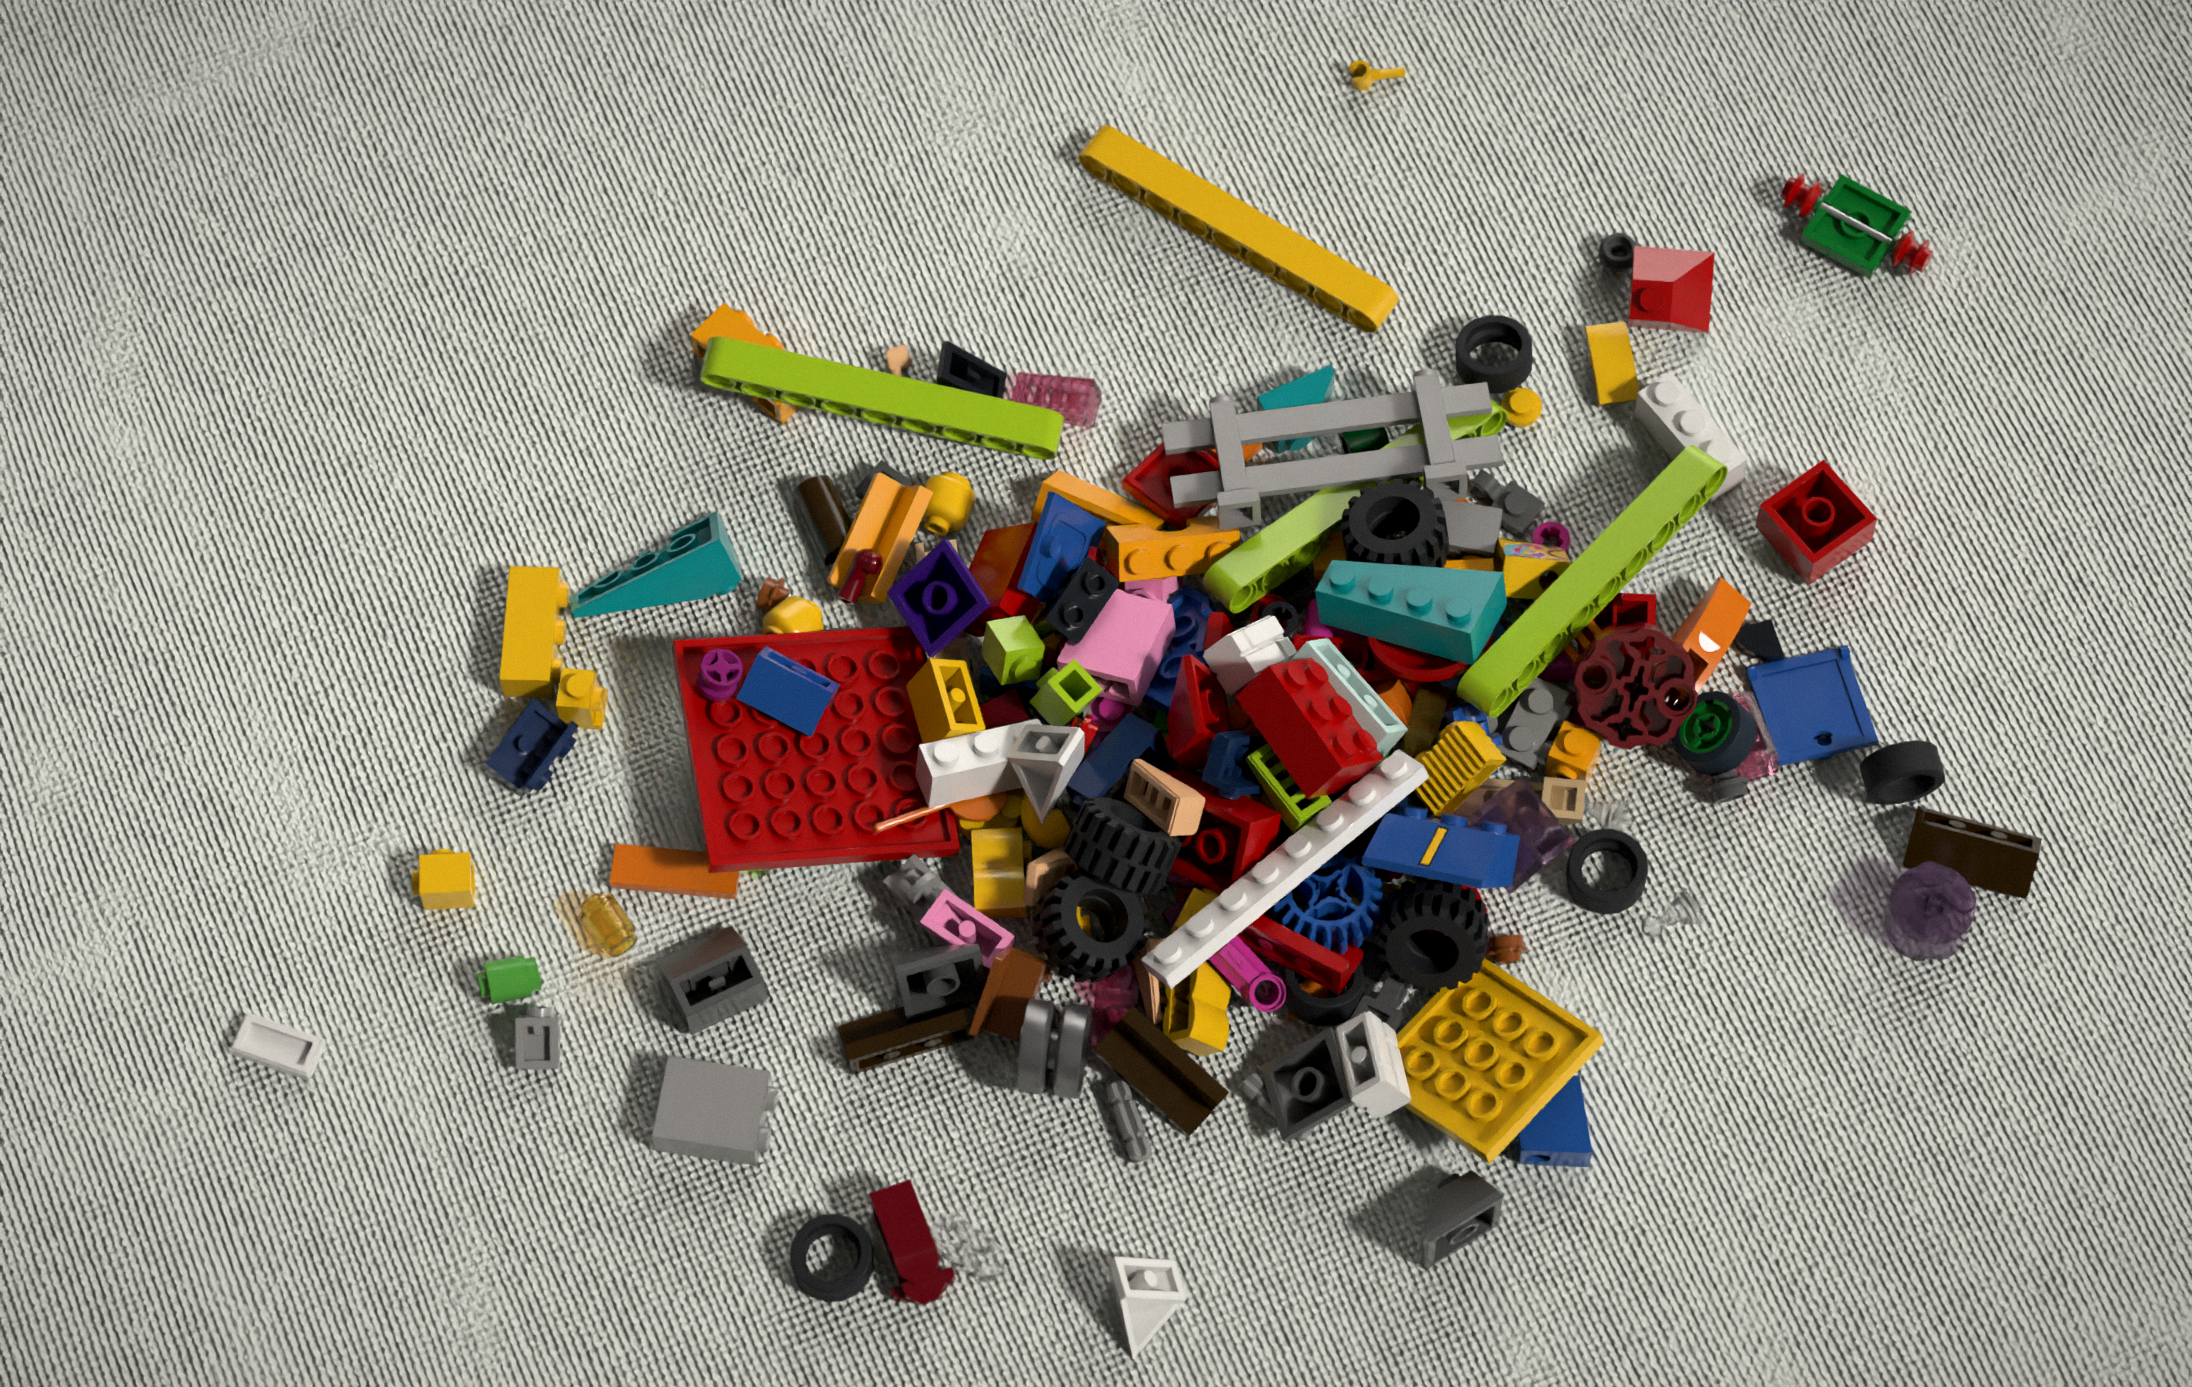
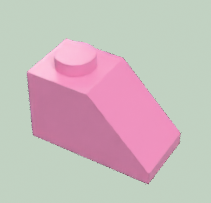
[920,888,1015,981]

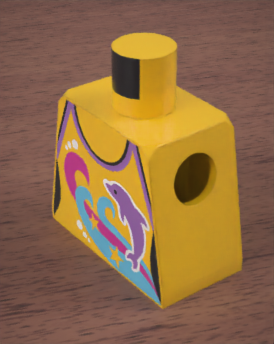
[1493,538,1571,600]

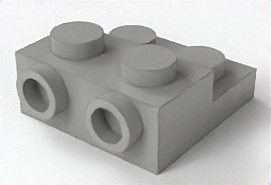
[1486,677,1574,773]

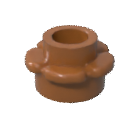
[756,577,790,614]
[1486,935,1528,964]

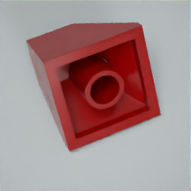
[1627,246,1715,333]
[1165,654,1232,770]

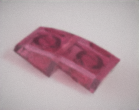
[1089,962,1140,1047]

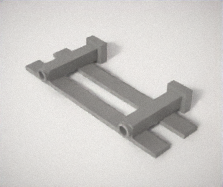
[1161,368,1503,530]

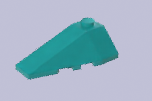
[571,511,742,618]

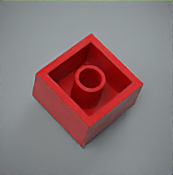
[1755,460,1877,586]

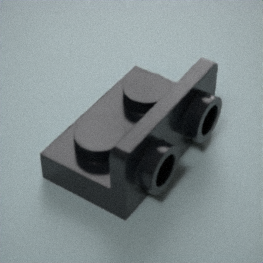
[1031,556,1120,646]

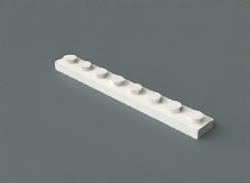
[1141,749,1429,989]

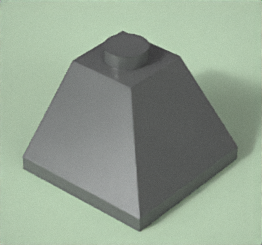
[890,944,986,1021]
[1260,1027,1355,1142]
[1421,1170,1503,1270]

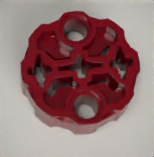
[1572,621,1698,750]

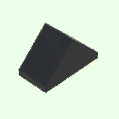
[936,341,1007,399]

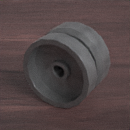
[1017,999,1091,1099]

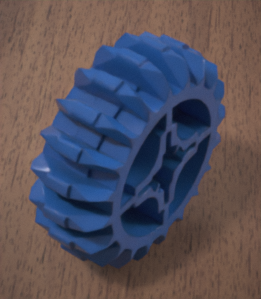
[1271,847,1385,955]

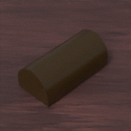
[793,475,852,566]

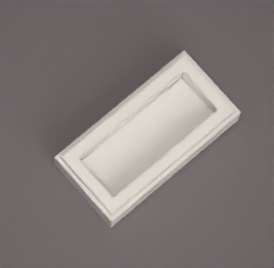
[229,1012,327,1082]

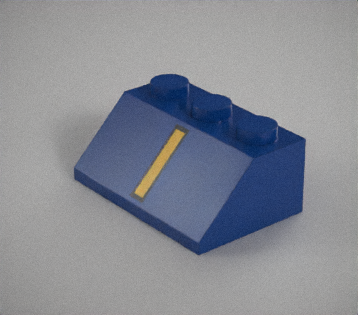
[1361,806,1520,889]

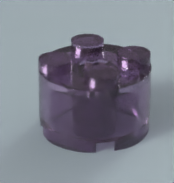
[1885,861,1976,962]

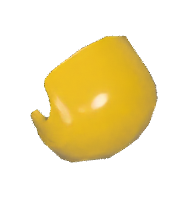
[1021,794,1071,850]

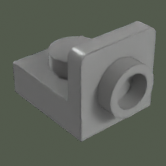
[515,1006,562,1069]

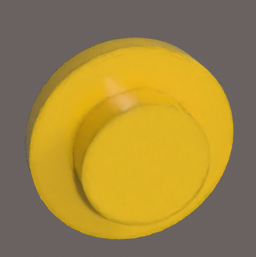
[1501,388,1542,428]

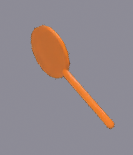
[874,791,1007,832]

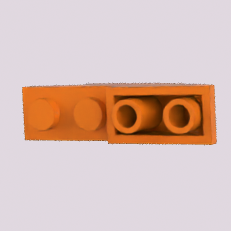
[1629,577,1752,725]

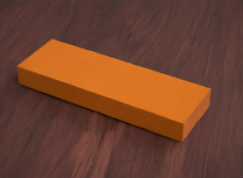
[609,844,740,900]

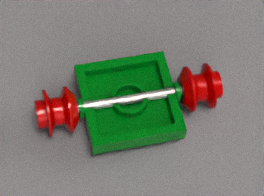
[1780,173,1933,279]

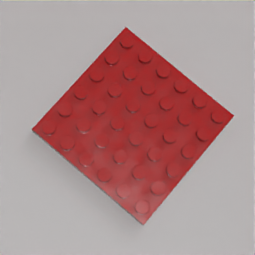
[671,626,960,873]

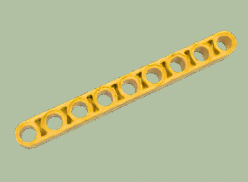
[1078,125,1399,334]

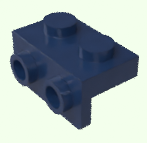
[482,698,579,797]
[1201,728,1280,800]

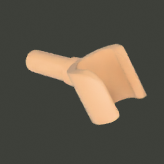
[886,344,912,376]

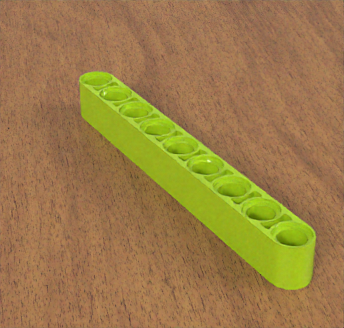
[700,337,1064,460]
[1202,398,1508,613]
[1457,445,1728,718]

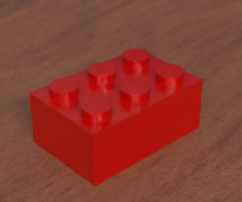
[1236,658,1384,799]
[1165,767,1282,894]

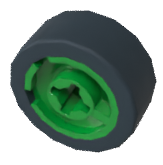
[1671,691,1756,776]

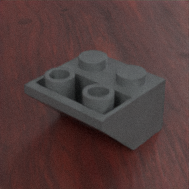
[655,925,768,1035]

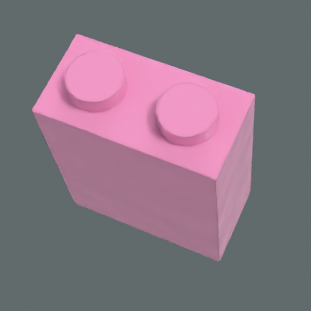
[1057,589,1176,707]

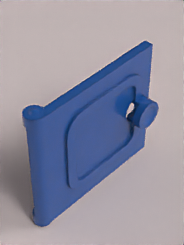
[1017,491,1106,604]
[1745,645,1879,767]

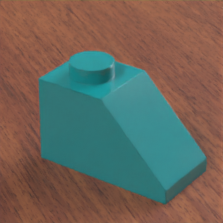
[1257,365,1334,454]

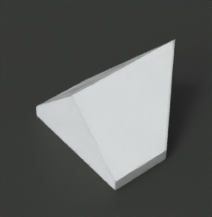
[1006,724,1085,824]
[1109,1256,1187,1360]

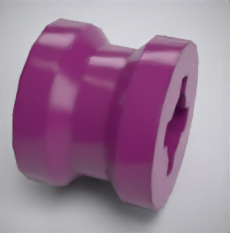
[696,648,743,702]

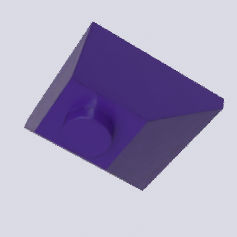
[887,539,991,657]

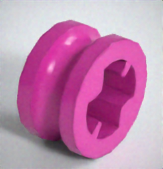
[1532,522,1570,554]

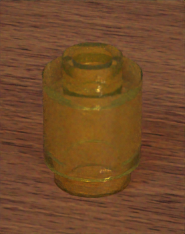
[578,893,638,958]

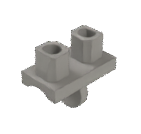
[883,854,959,921]

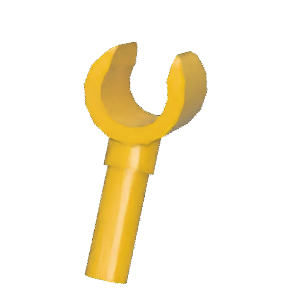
[1349,60,1406,91]

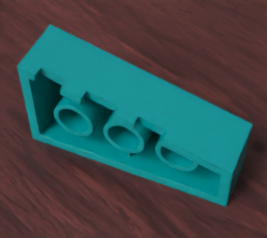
[1315,560,1507,665]

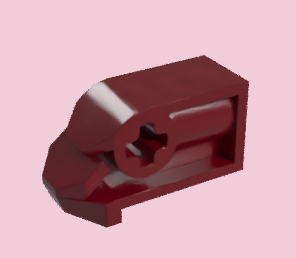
[869,1179,956,1305]

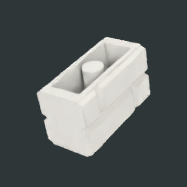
[1203,615,1297,694]
[1335,1011,1411,1119]

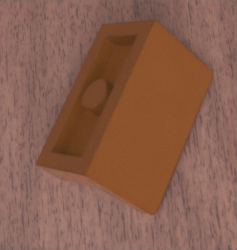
[969,945,1047,1042]

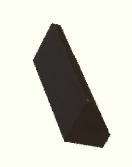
[1903,806,2042,898]
[838,1005,975,1075]
[1094,1005,1229,1136]

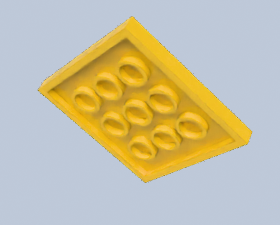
[1396,958,1605,1164]

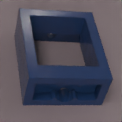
[1065,712,1178,814]

